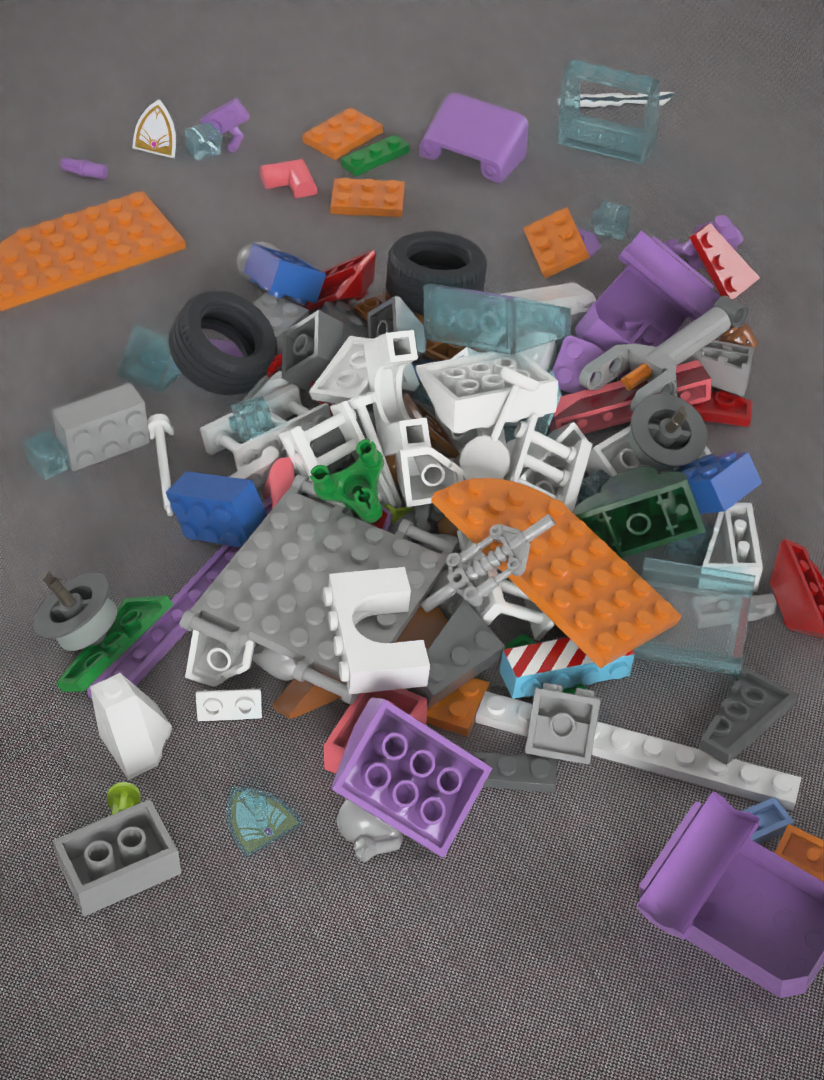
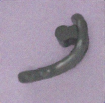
[413,503,433,532]

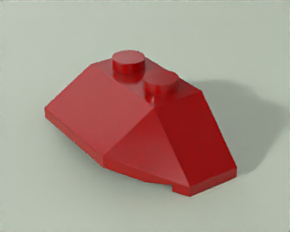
[301,250,376,312]
[769,538,824,638]

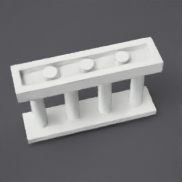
[200,384,331,470]
[278,401,397,517]
[504,414,593,512]
[457,530,555,641]

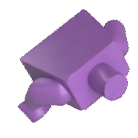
[664,215,743,270]

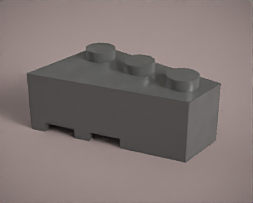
[406,599,505,710]

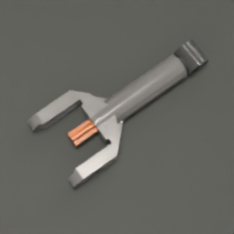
[579,296,749,413]

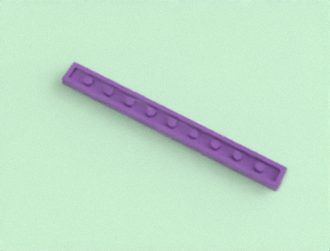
[87,497,272,699]

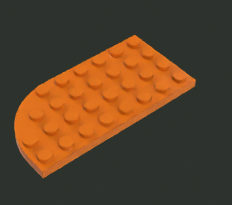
[0,191,186,311]
[431,478,682,669]

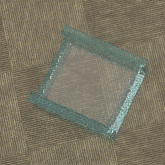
[633,557,756,679]

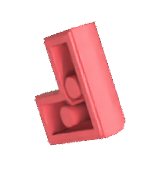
[260,159,317,198]
[262,457,295,509]

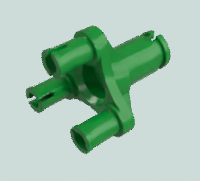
[310,439,384,524]

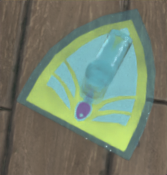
[226,787,303,858]

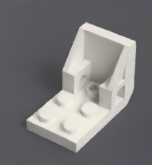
[309,336,419,404]

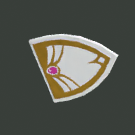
[132,99,176,158]

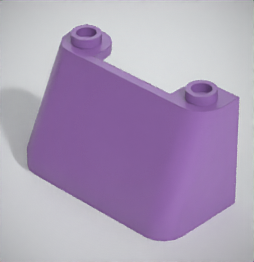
[419,93,528,184]

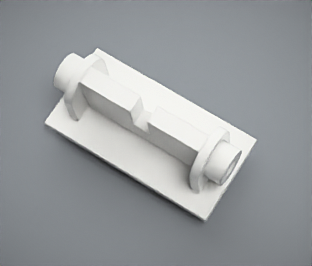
[196,687,262,721]

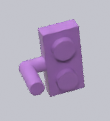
[200,98,250,153]

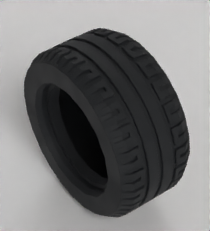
[386,231,487,317]
[168,290,277,395]

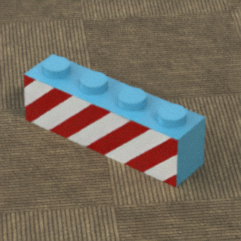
[499,637,635,699]

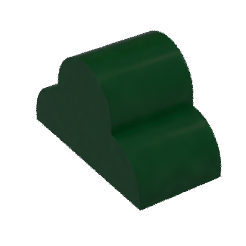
[572,467,706,558]

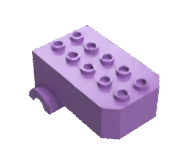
[575,231,720,378]
[637,791,824,998]

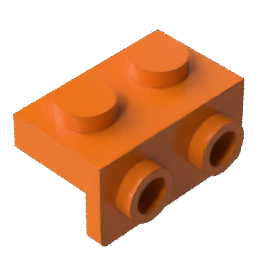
[773,824,824,882]

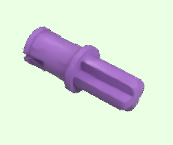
[60,157,108,180]

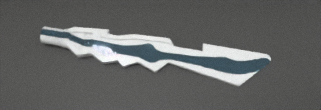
[557,92,675,107]

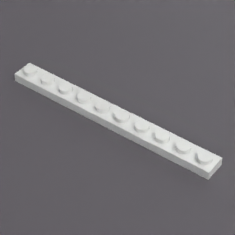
[476,691,801,811]

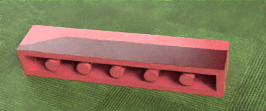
[545,360,711,434]

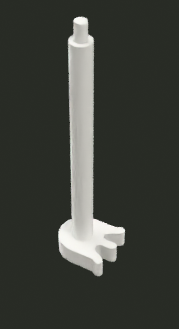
[347,391,402,508]
[147,414,174,516]

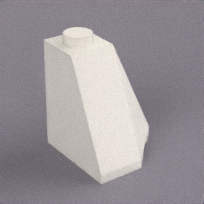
[395,445,464,507]
[185,618,255,687]
[90,673,172,780]

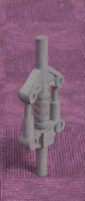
[420,514,556,613]

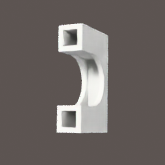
[364,330,431,456]
[323,567,430,694]

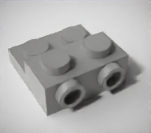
[525,682,601,765]

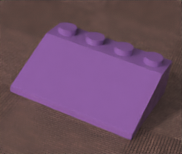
[331,698,493,858]

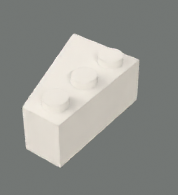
[697,502,763,592]

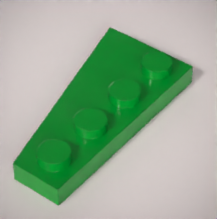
[56,595,174,692]

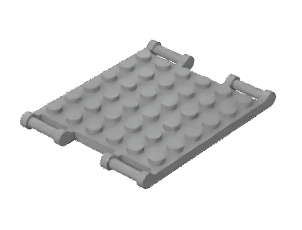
[180,475,459,705]

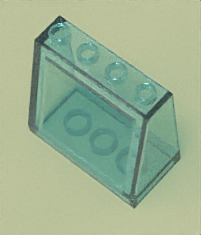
[557,60,660,164]
[423,283,571,355]

